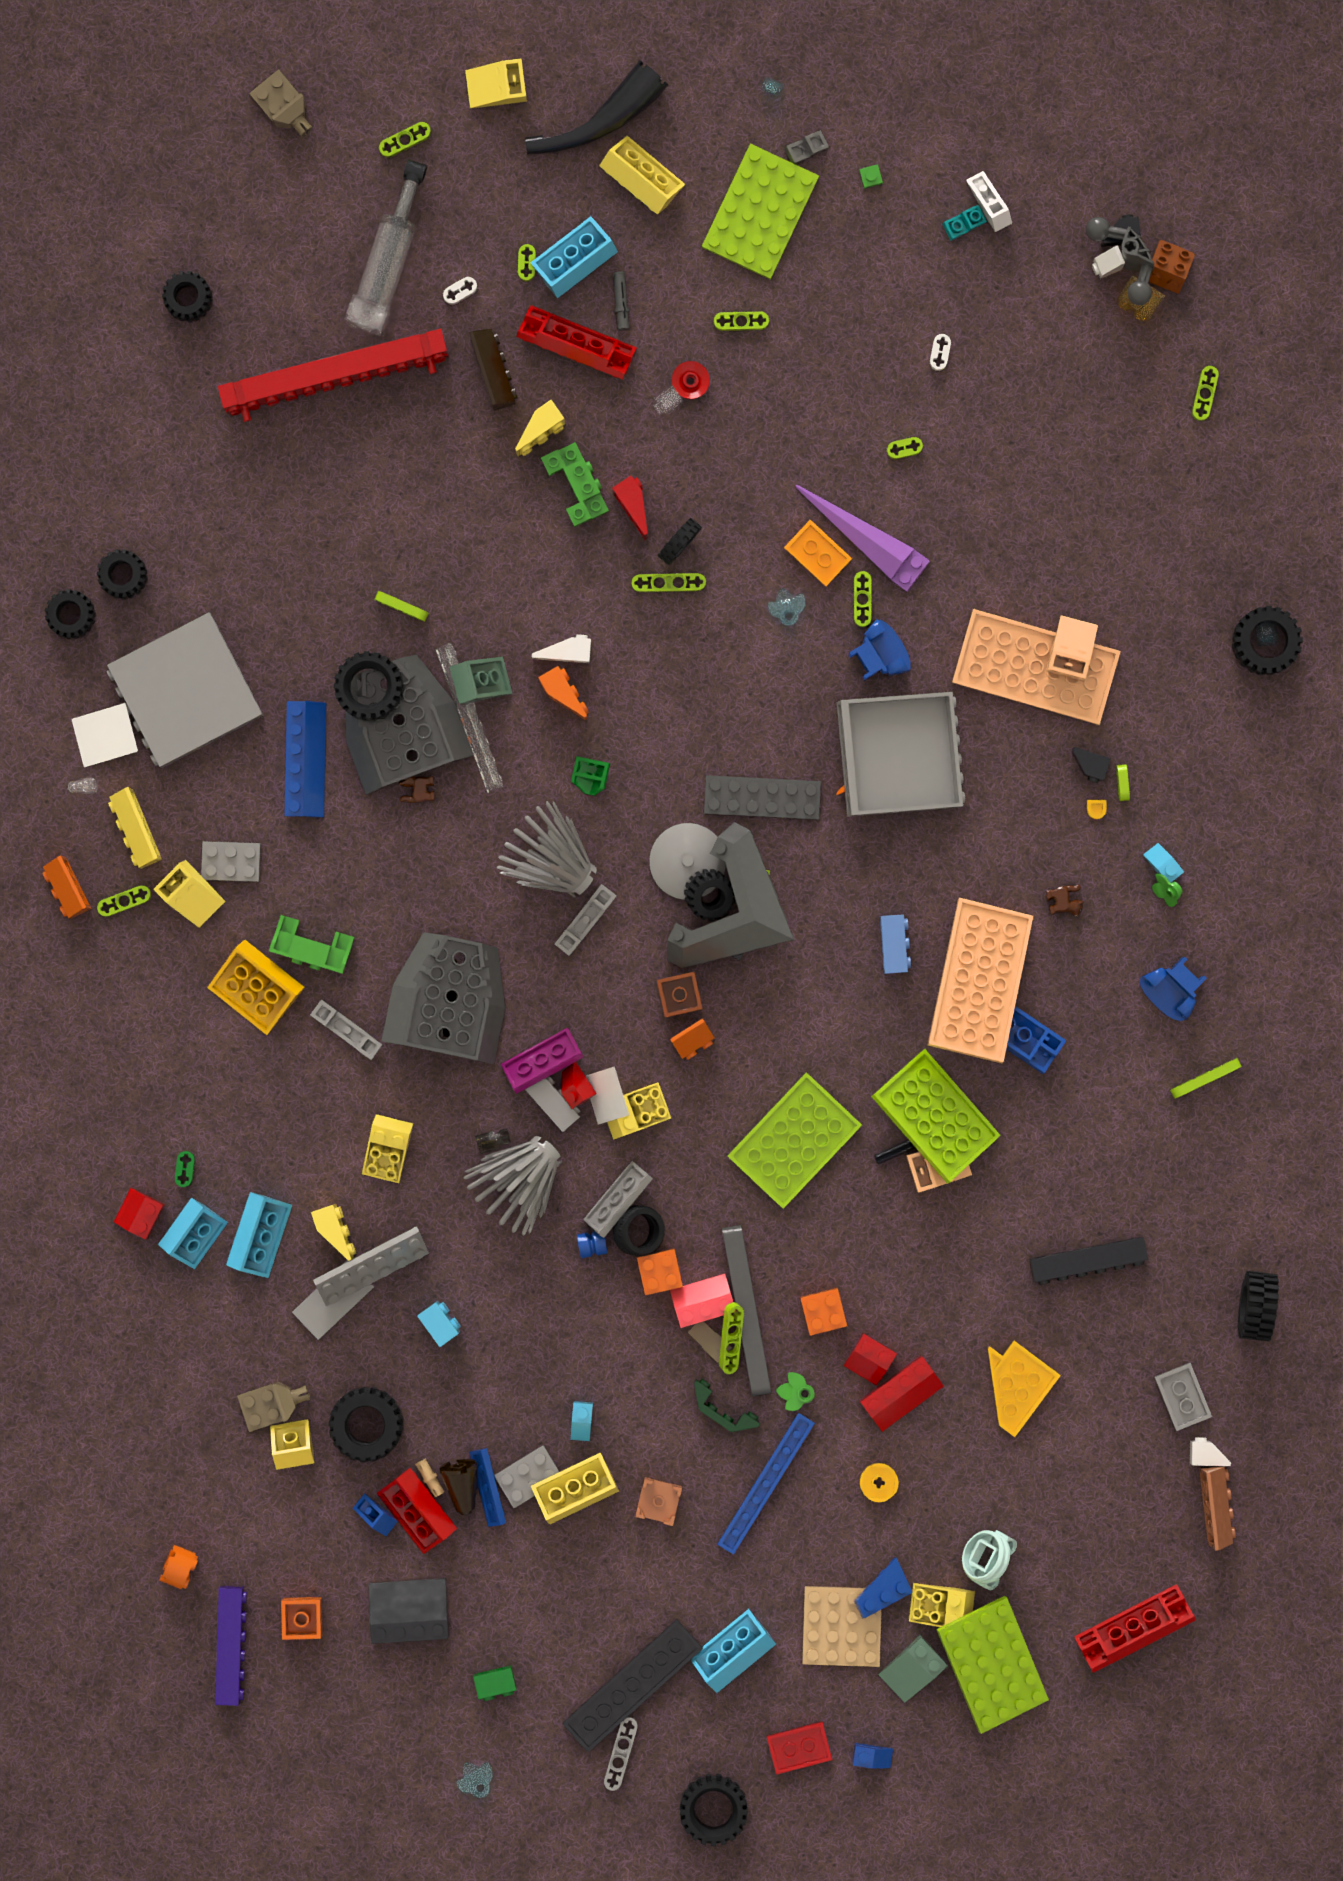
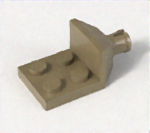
[249,69,313,137]
[237,1382,311,1432]

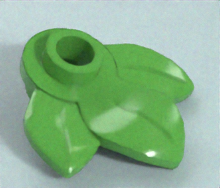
[1152,873,1182,907]
[776,1372,815,1411]

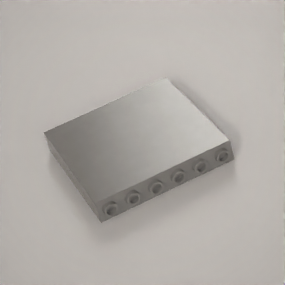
[107,612,264,768]
[836,692,965,817]

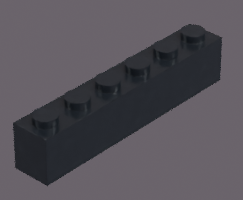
[1029,1237,1148,1285]

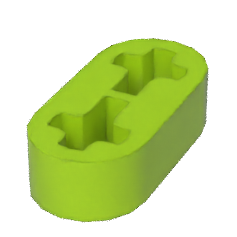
[518,244,536,282]
[887,437,923,459]
[1116,764,1130,801]

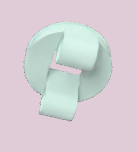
[962,1530,1017,1590]

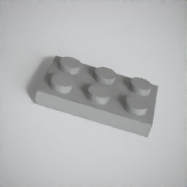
[201,841,261,882]
[1154,1363,1212,1431]
[495,1445,560,1508]

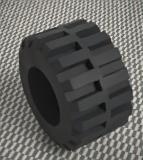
[162,271,212,322]
[97,549,148,600]
[45,589,96,639]
[684,869,736,921]

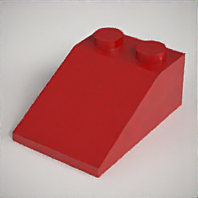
[612,475,648,540]

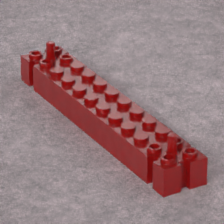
[218,329,449,422]

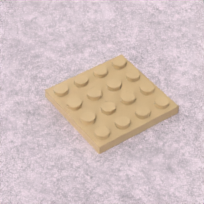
[802,1586,881,1667]

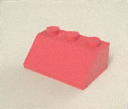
[670,1274,736,1328]

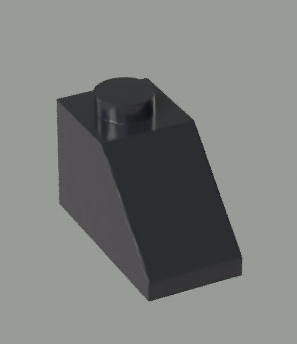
[1101,214,1141,247]
[1071,747,1111,784]

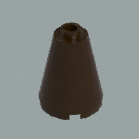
[439,1459,478,1515]

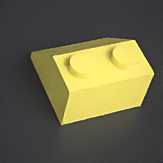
[270,1419,314,1470]

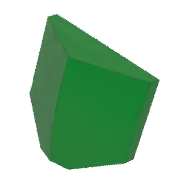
[571,756,611,796]

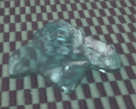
[768,588,805,626]
[456,1762,493,1798]

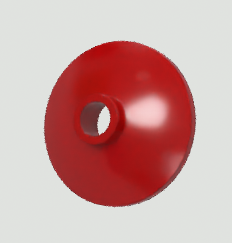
[672,361,710,399]

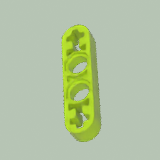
[631,573,706,592]
[1170,1058,1242,1099]
[719,1302,744,1374]

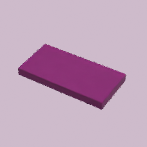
[501,1027,583,1094]

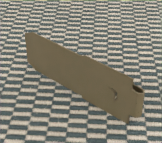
[688,1321,732,1363]

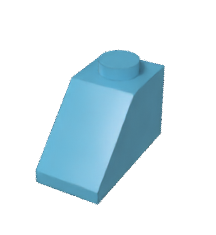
[1143,843,1184,883]
[570,1401,593,1441]

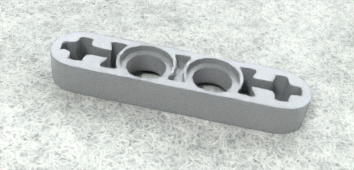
[604,1716,638,1791]

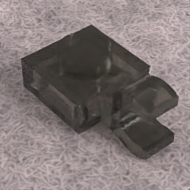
[475,1129,511,1154]

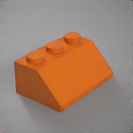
[42,856,92,919]

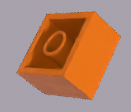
[637,1249,683,1295]
[800,1288,847,1336]
[281,1597,323,1640]

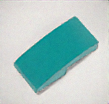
[942,205,987,241]

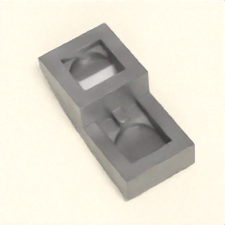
[784,130,829,164]

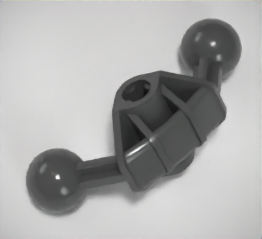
[1086,217,1154,305]

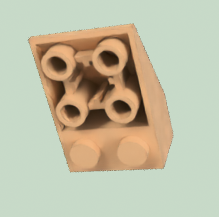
[1046,616,1098,681]
[906,1151,972,1193]

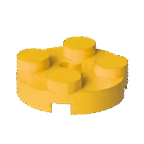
[860,1463,899,1502]

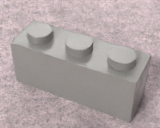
[525,1076,581,1132]

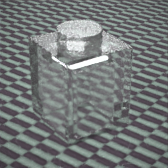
[653,385,684,416]

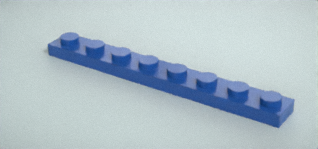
[717,1412,815,1555]

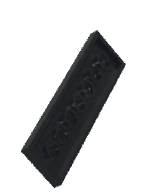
[562,1619,703,1752]

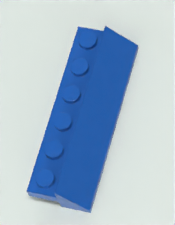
[285,701,326,817]
[1006,1006,1066,1074]

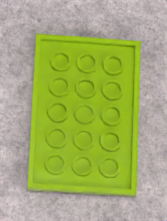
[702,144,819,280]
[871,1049,1001,1184]
[728,1072,862,1209]
[936,1596,1049,1734]

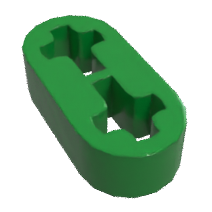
[175,1151,195,1187]

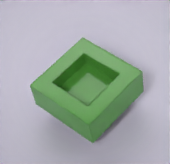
[859,164,883,189]

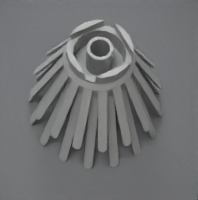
[497,801,597,897]
[463,1136,562,1236]

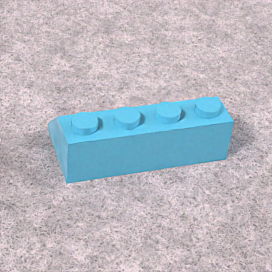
[530,216,618,298]
[226,1192,292,1278]
[691,1609,776,1693]

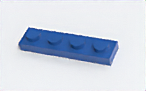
[469,1448,506,1527]

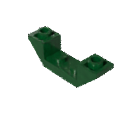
[694,1379,760,1432]

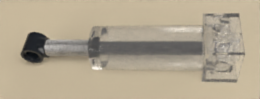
[345,159,427,338]

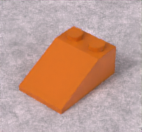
[670,1018,714,1060]

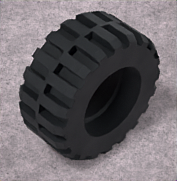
[329,1387,404,1462]

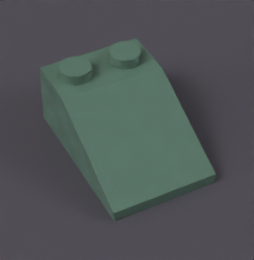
[450,657,512,704]
[878,1635,948,1703]

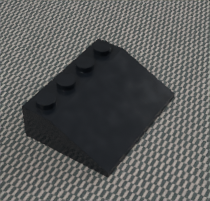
[369,1578,449,1644]

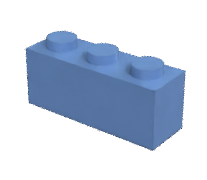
[880,914,911,974]

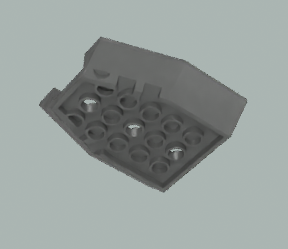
[346,655,474,795]
[381,932,505,1065]

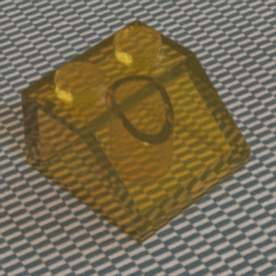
[1116,275,1165,321]

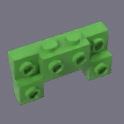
[541,442,609,528]
[269,915,355,974]

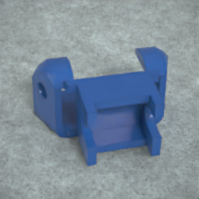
[849,619,911,681]
[1140,957,1207,1021]

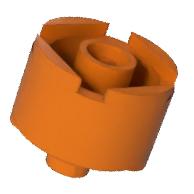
[159,1545,198,1589]

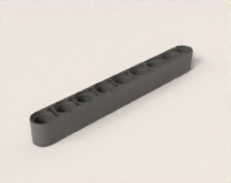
[722,1225,771,1397]

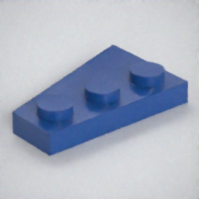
[854,1558,913,1619]

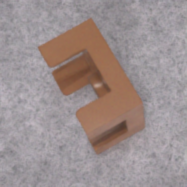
[635,1477,682,1526]

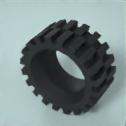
[1232,606,1303,675]
[334,651,403,721]
[1238,1271,1279,1342]
[680,1774,748,1846]

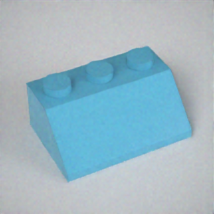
[158,1198,228,1269]

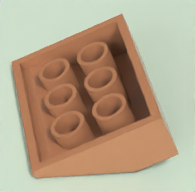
[1199,1466,1236,1551]

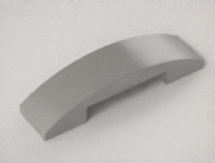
[555,884,617,956]
[310,1000,383,1060]

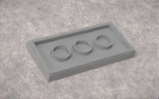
[583,1161,653,1238]
[292,1260,374,1340]

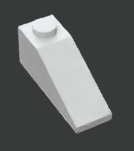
[966,171,1012,232]
[532,635,591,663]

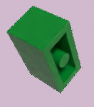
[473,1665,517,1701]

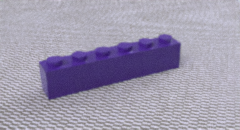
[215,1586,247,1706]

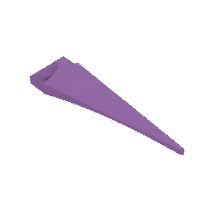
[795,485,930,592]

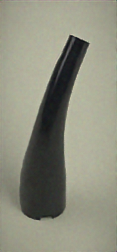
[526,60,668,155]

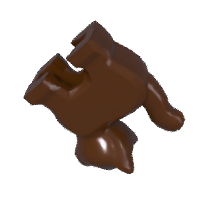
[399,776,435,803]
[1046,884,1084,916]

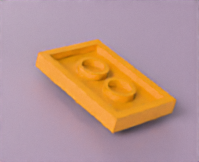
[784,520,852,587]

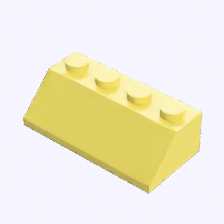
[599,136,685,215]
[108,787,162,869]
[531,1453,619,1524]

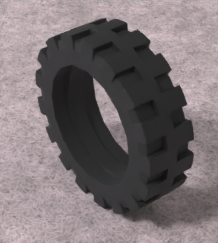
[658,518,702,565]

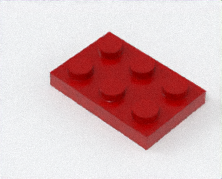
[766,1721,832,1775]

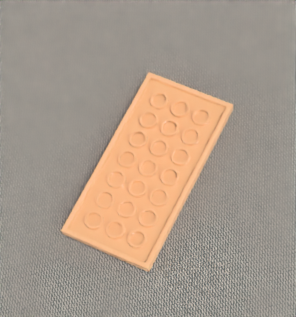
[952,609,1121,725]
[928,898,1033,1063]

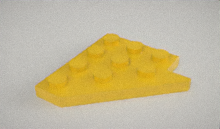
[988,1341,1061,1437]

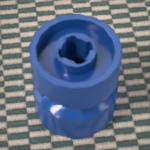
[577,1231,608,1259]

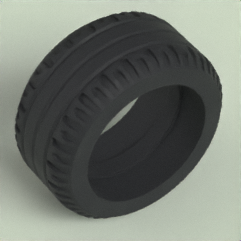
[612,1205,665,1256]

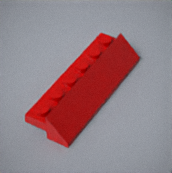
[516,305,637,380]
[1074,1584,1196,1673]

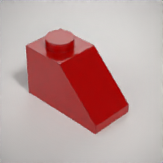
[561,1062,597,1109]

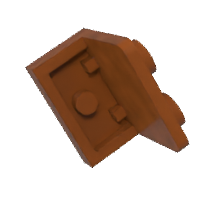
[1149,240,1195,294]

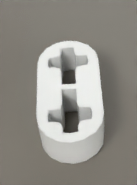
[443,277,477,305]
[930,334,951,371]

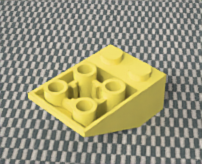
[465,59,527,109]
[515,400,565,456]
[154,860,226,928]
[607,1083,671,1140]
[362,1115,413,1183]
[311,1204,356,1261]
[909,1583,975,1627]

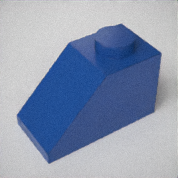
[353,1493,398,1536]
[852,1743,893,1768]

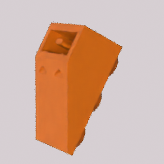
[538,666,589,720]

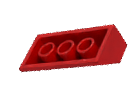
[859,1355,944,1432]
[377,1468,457,1554]

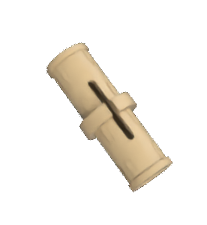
[415,1458,445,1498]

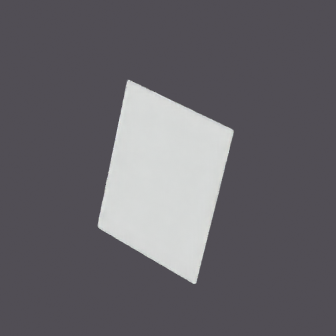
[72,703,138,767]
[586,1067,629,1125]

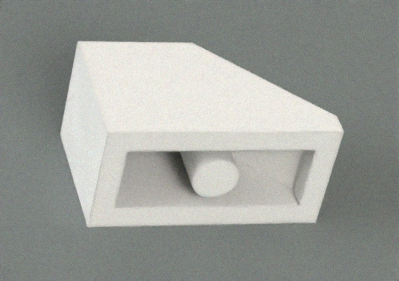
[1092,245,1125,279]
[1190,1437,1231,1466]

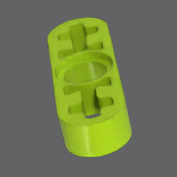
[379,122,431,158]
[714,311,769,331]
[1192,366,1219,421]
[854,571,871,627]
[374,591,429,622]
[97,886,151,917]

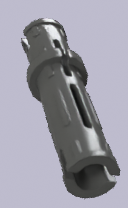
[613,271,630,331]

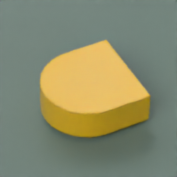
[1087,800,1107,819]

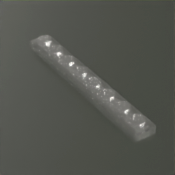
[436,643,503,793]

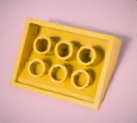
[207,940,304,1035]

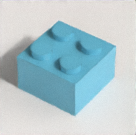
[417,1301,461,1347]

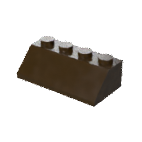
[469,329,518,411]

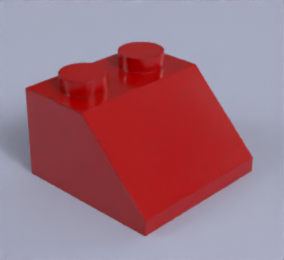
[114,1188,165,1240]
[843,1333,897,1385]

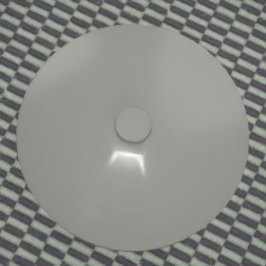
[650,823,726,900]

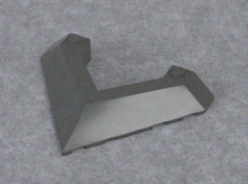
[667,822,795,969]

